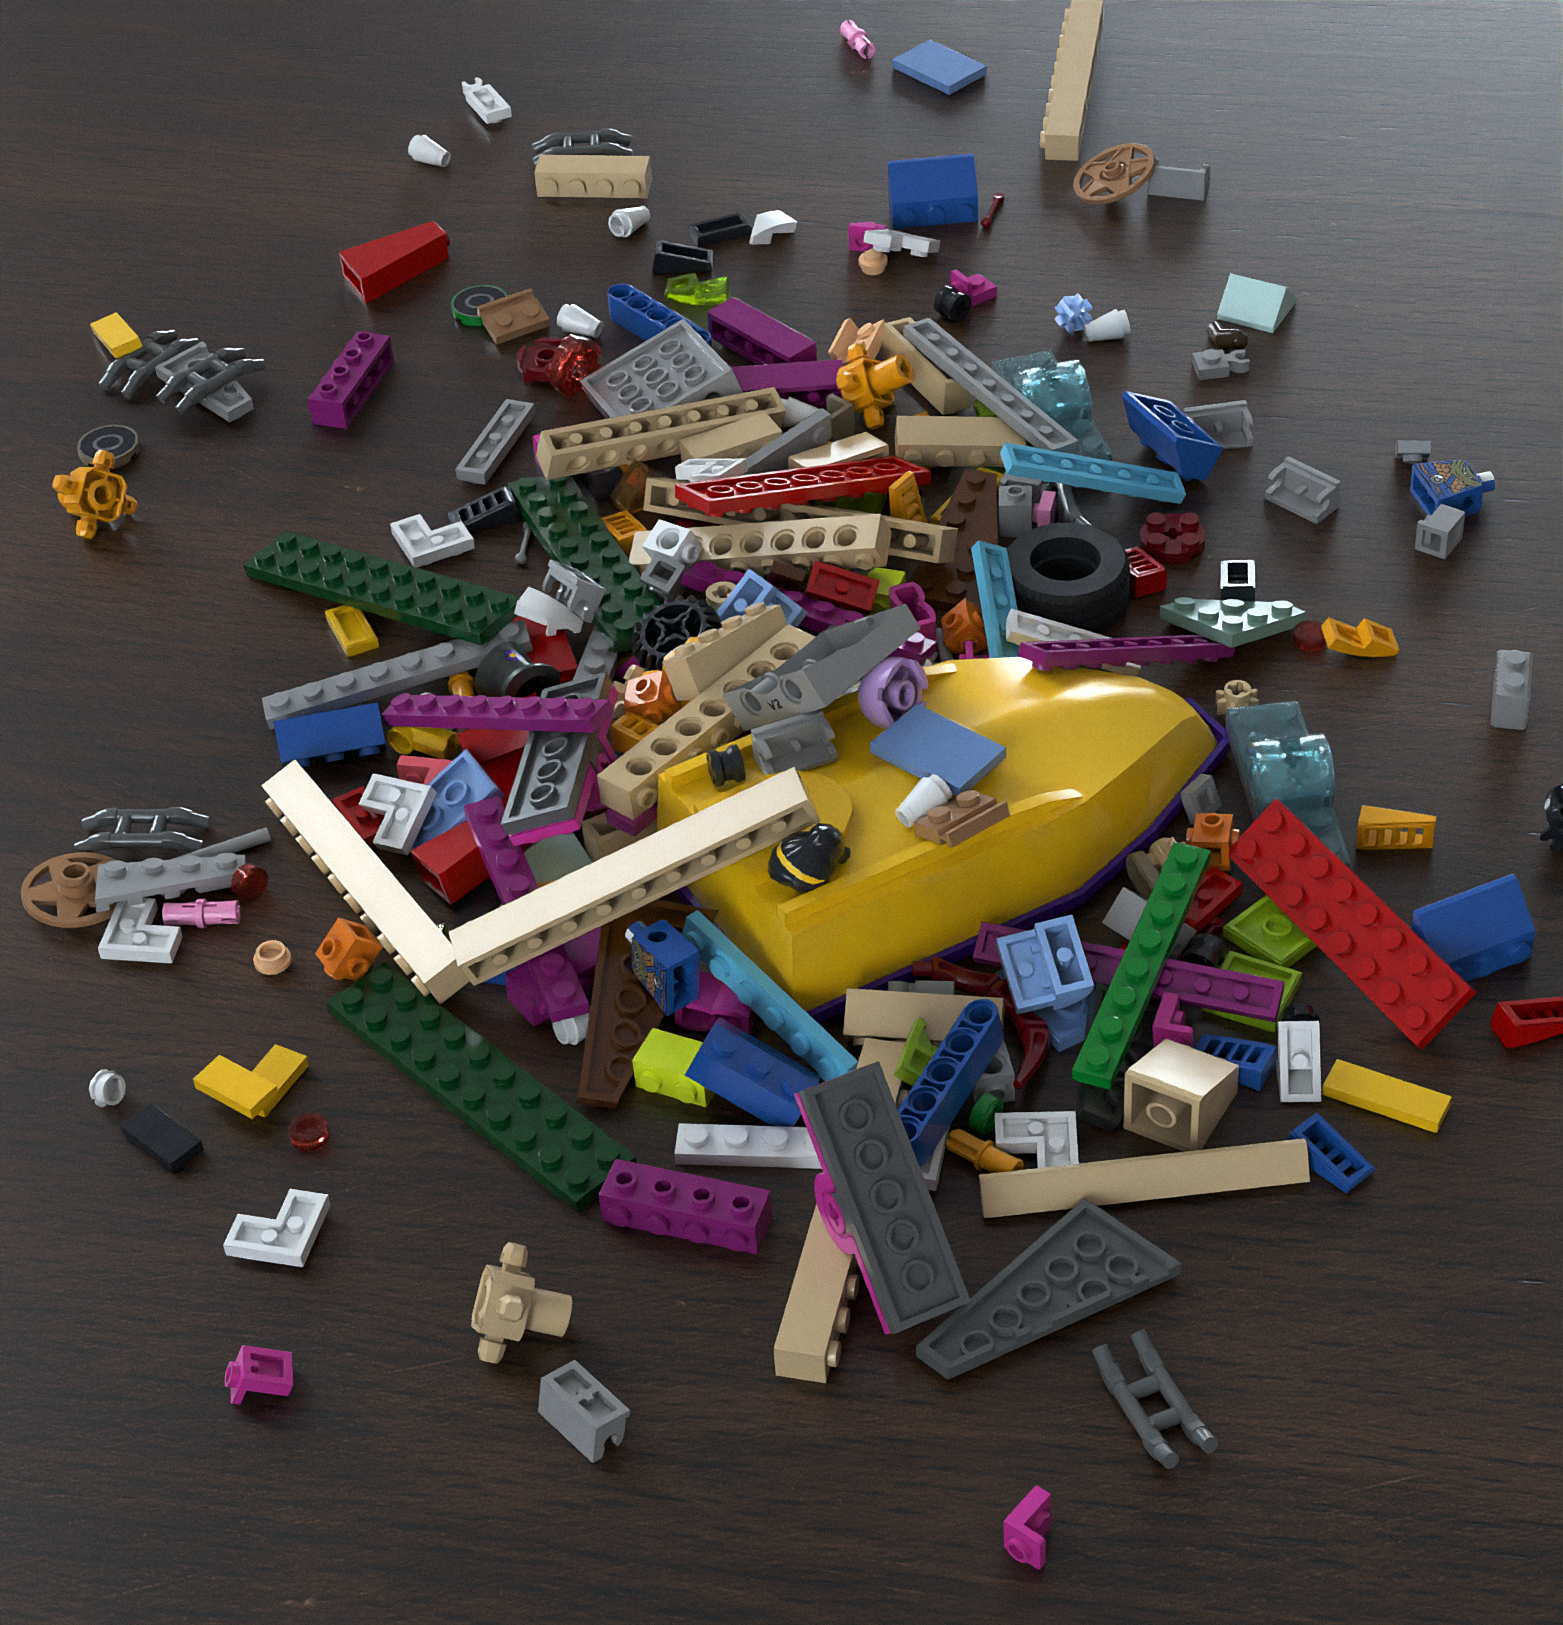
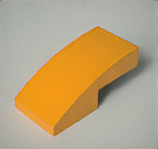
[1321,617,1400,657]

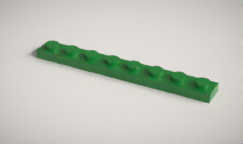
[1072,842,1211,1090]

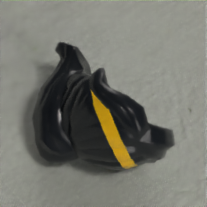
[768,823,851,892]

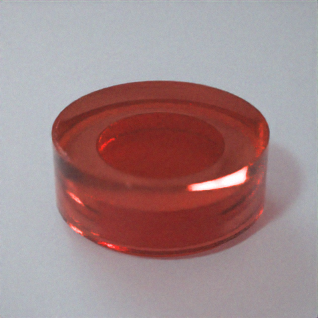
[1293,620,1327,651]
[231,863,268,902]
[288,1113,330,1152]

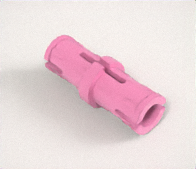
[840,20,876,59]
[162,899,241,928]

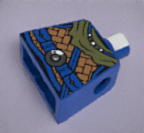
[1410,459,1495,516]
[625,920,700,1016]

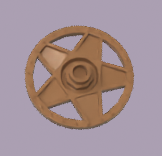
[1073,143,1156,204]
[21,852,117,928]

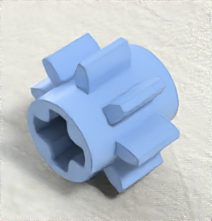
[1055,293,1093,333]

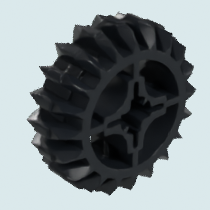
[632,595,722,671]

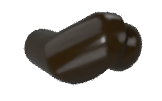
[1207,321,1248,350]

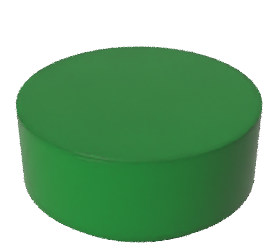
[969,1092,1003,1134]

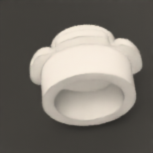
[89,1069,126,1108]

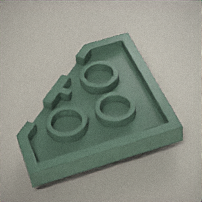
[1160,597,1306,648]

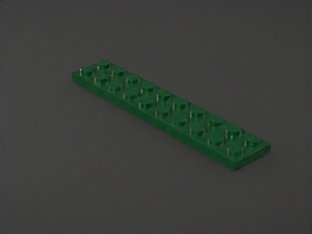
[507,476,661,653]
[243,531,520,646]
[326,962,637,1212]

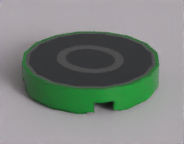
[451,285,508,326]

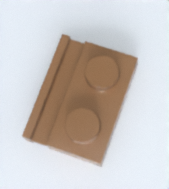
[477,288,550,345]
[913,790,1010,848]

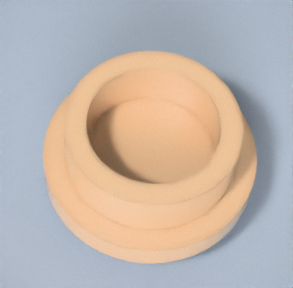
[858,249,888,275]
[253,940,292,975]

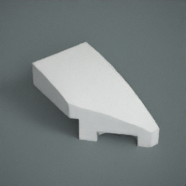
[749,211,797,245]
[514,587,583,636]

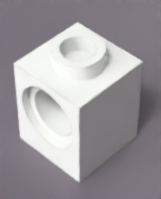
[642,519,703,569]

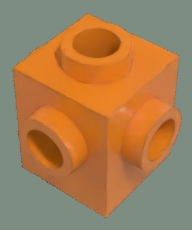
[941,598,988,656]
[623,670,681,724]
[1186,813,1241,871]
[315,918,383,981]

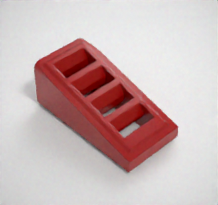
[1125,547,1167,598]
[1490,997,1563,1048]

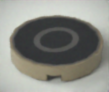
[77,424,140,469]

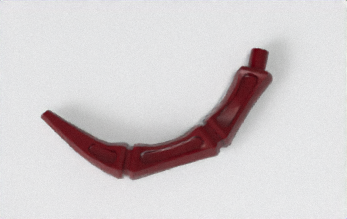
[911,956,1051,1090]

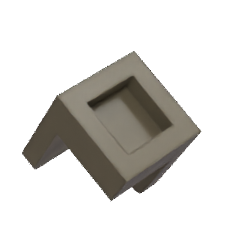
[826,394,855,442]

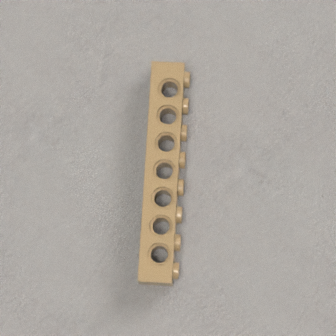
[536,387,786,480]
[629,514,892,576]
[597,624,815,820]

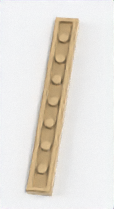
[979,1138,1310,1218]

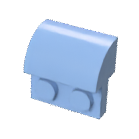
[717,569,808,627]
[996,915,1094,1014]

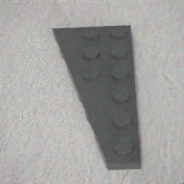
[916,1198,1182,1380]

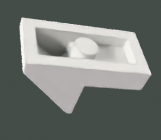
[1276,1021,1321,1102]

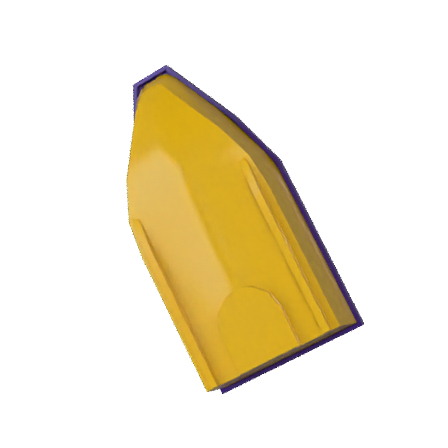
[657,657,1231,1024]

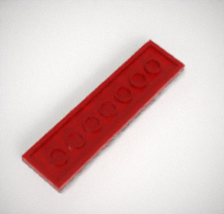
[675,455,931,517]
[1228,798,1477,1050]

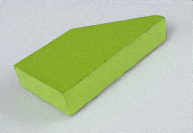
[893,1017,938,1087]

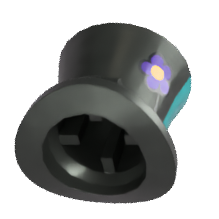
[475,641,560,698]

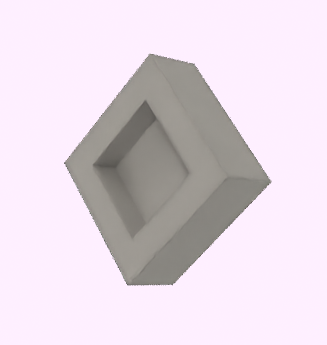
[1395,440,1431,464]
[1180,774,1222,824]

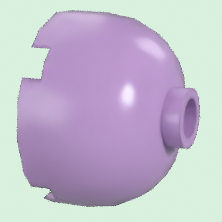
[858,657,928,729]

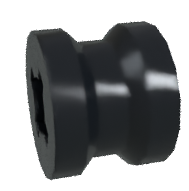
[934,285,971,322]
[706,744,746,788]
[1180,933,1227,968]

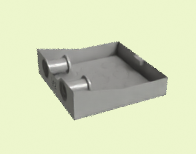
[580,318,743,419]
[722,604,921,731]

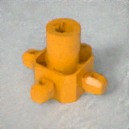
[836,343,914,430]
[52,450,137,539]

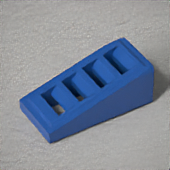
[1194,1034,1277,1091]
[1286,1112,1376,1194]

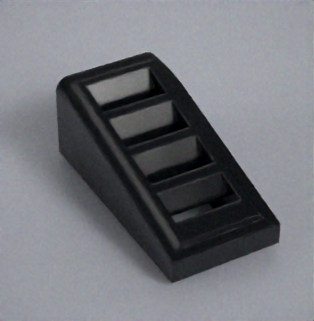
[652,240,714,273]
[581,466,626,500]
[448,486,518,533]
[1221,560,1255,601]

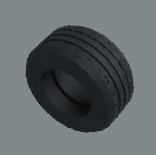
[1007,523,1130,634]

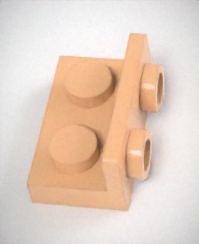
[828,318,886,366]

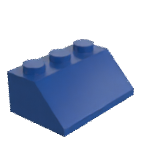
[887,153,978,229]
[1122,391,1224,481]
[273,702,386,768]
[1412,874,1535,982]
[685,1017,820,1127]

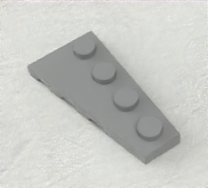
[155,341,254,422]
[95,853,246,912]

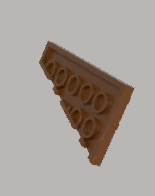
[910,469,998,612]
[576,900,719,1110]

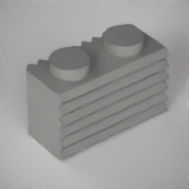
[1490,650,1533,730]

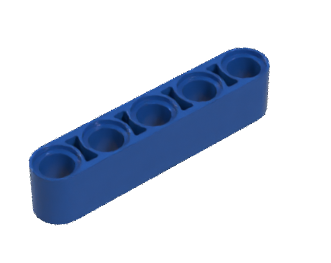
[607,284,712,348]
[898,999,1005,1167]

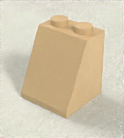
[1123,1039,1239,1152]

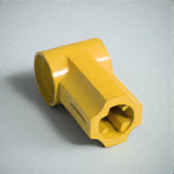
[386,726,460,760]

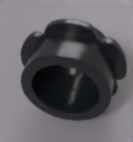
[1281,1003,1320,1023]

